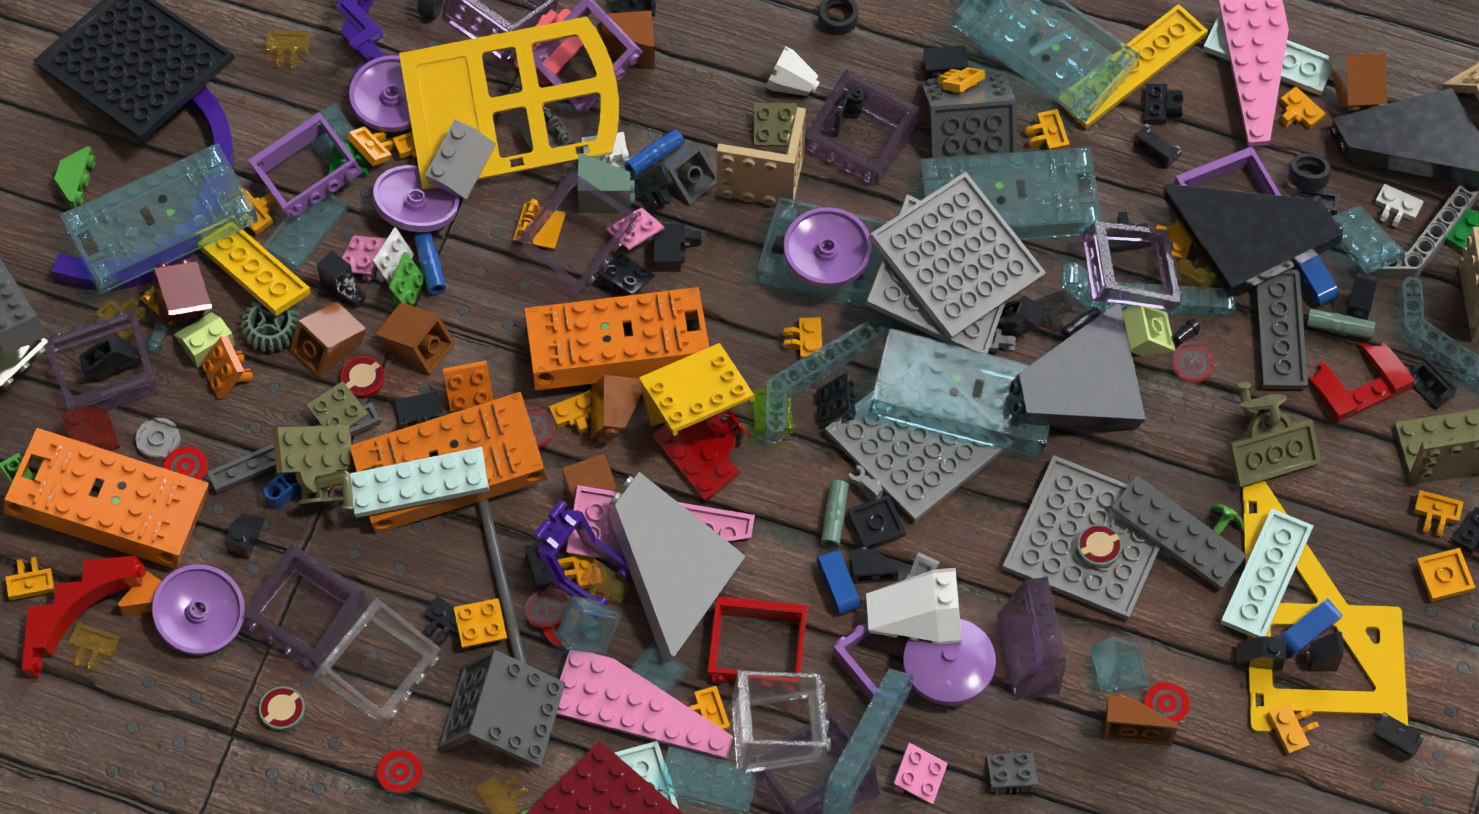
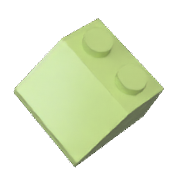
[1122,302,1176,356]
[174,312,235,368]

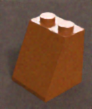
[597,11,655,69]
[1329,53,1387,110]
[289,301,366,378]
[375,302,455,375]
[591,375,642,443]
[562,454,618,509]

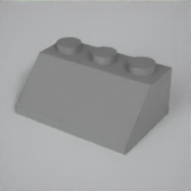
[425,119,496,200]

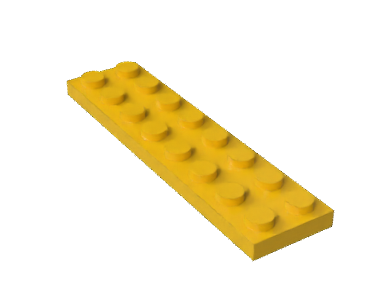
[1057,4,1208,129]

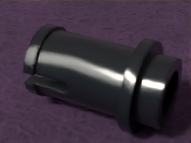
[1172,319,1201,346]

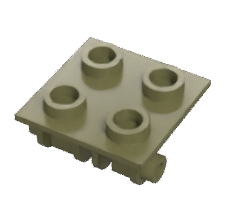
[754,102,797,146]
[306,381,368,427]

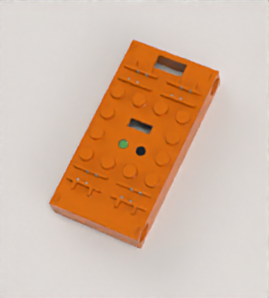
[525,287,709,391]
[350,392,548,534]
[4,428,209,569]

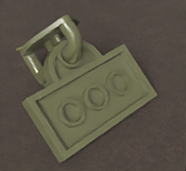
[1228,382,1321,487]
[272,425,355,510]

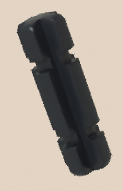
[1063,306,1101,338]

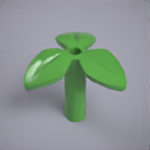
[1210,504,1244,535]

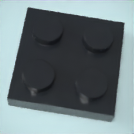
[847,494,906,549]

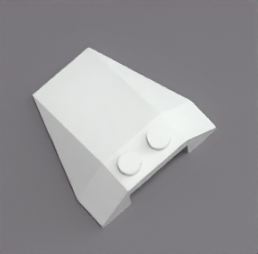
[866,568,962,645]

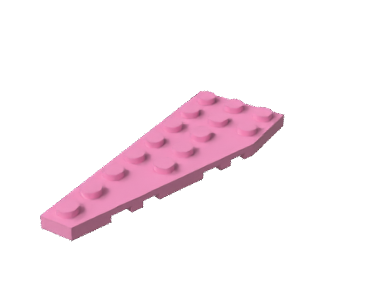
[1218,0,1289,147]
[566,485,755,559]
[556,648,733,760]

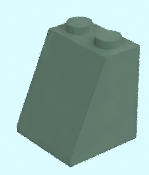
[578,153,635,213]

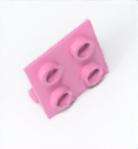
[606,207,664,250]
[342,236,387,282]
[893,743,948,804]

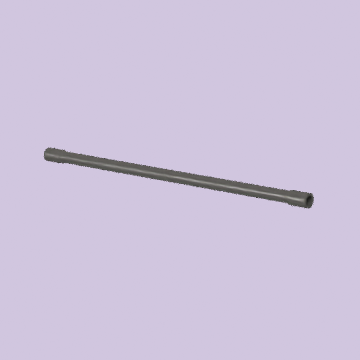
[478,499,527,664]

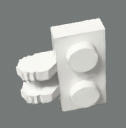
[1375,184,1424,227]

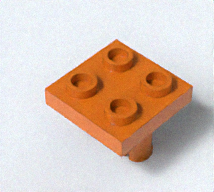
[201,336,253,398]
[443,360,493,411]

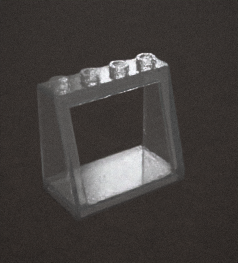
[313,597,441,723]
[731,671,831,773]

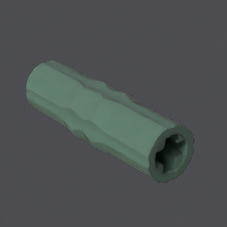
[1307,309,1375,340]
[821,480,849,548]

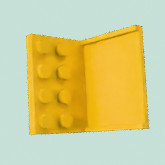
[639,343,755,436]

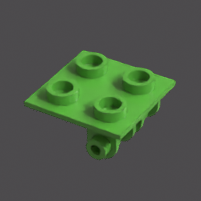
[389,252,424,308]

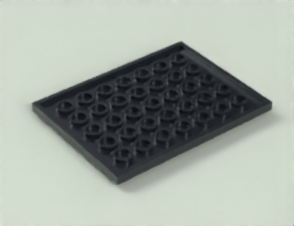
[33,0,235,142]

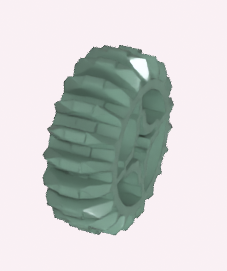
[241,301,300,353]

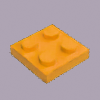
[1416,548,1475,602]

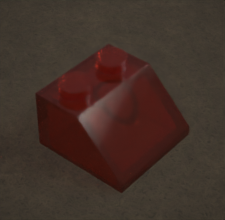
[61,406,121,451]

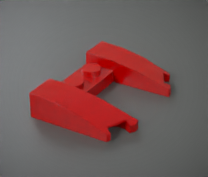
[1308,343,1415,424]

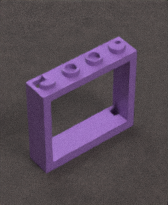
[533,0,643,112]
[249,112,362,220]
[1174,147,1281,196]
[833,623,917,716]

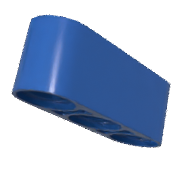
[1293,255,1339,306]
[264,473,302,509]
[817,550,861,615]
[1279,598,1343,656]

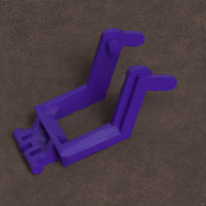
[336,0,386,75]
[533,500,632,623]

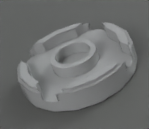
[135,417,181,461]

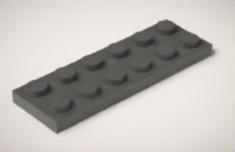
[1255,270,1308,389]
[1110,476,1247,590]

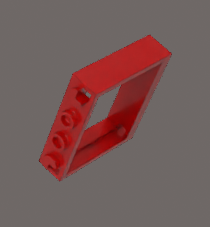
[708,596,808,691]

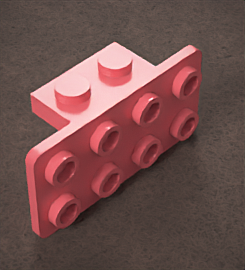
[514,9,596,86]

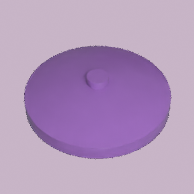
[349,55,412,132]
[372,165,459,232]
[784,207,872,288]
[152,564,245,656]
[903,619,996,705]

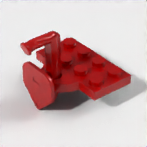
[652,404,752,502]

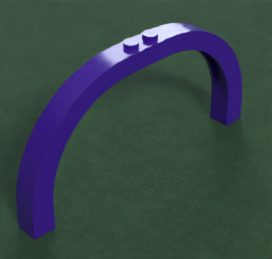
[51,86,234,291]

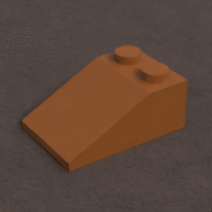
[1103,694,1177,745]

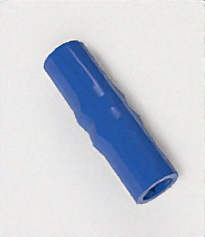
[624,129,685,177]
[414,232,446,295]

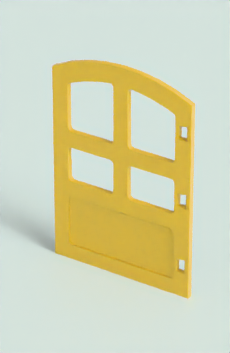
[399,17,619,191]

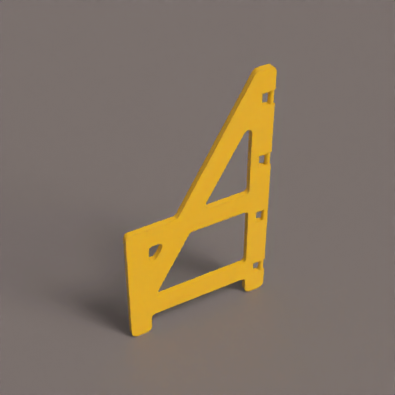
[1242,480,1408,733]

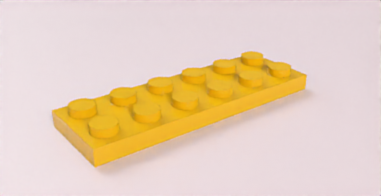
[196,219,311,316]

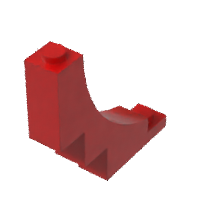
[22,556,145,679]

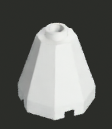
[765,47,820,96]

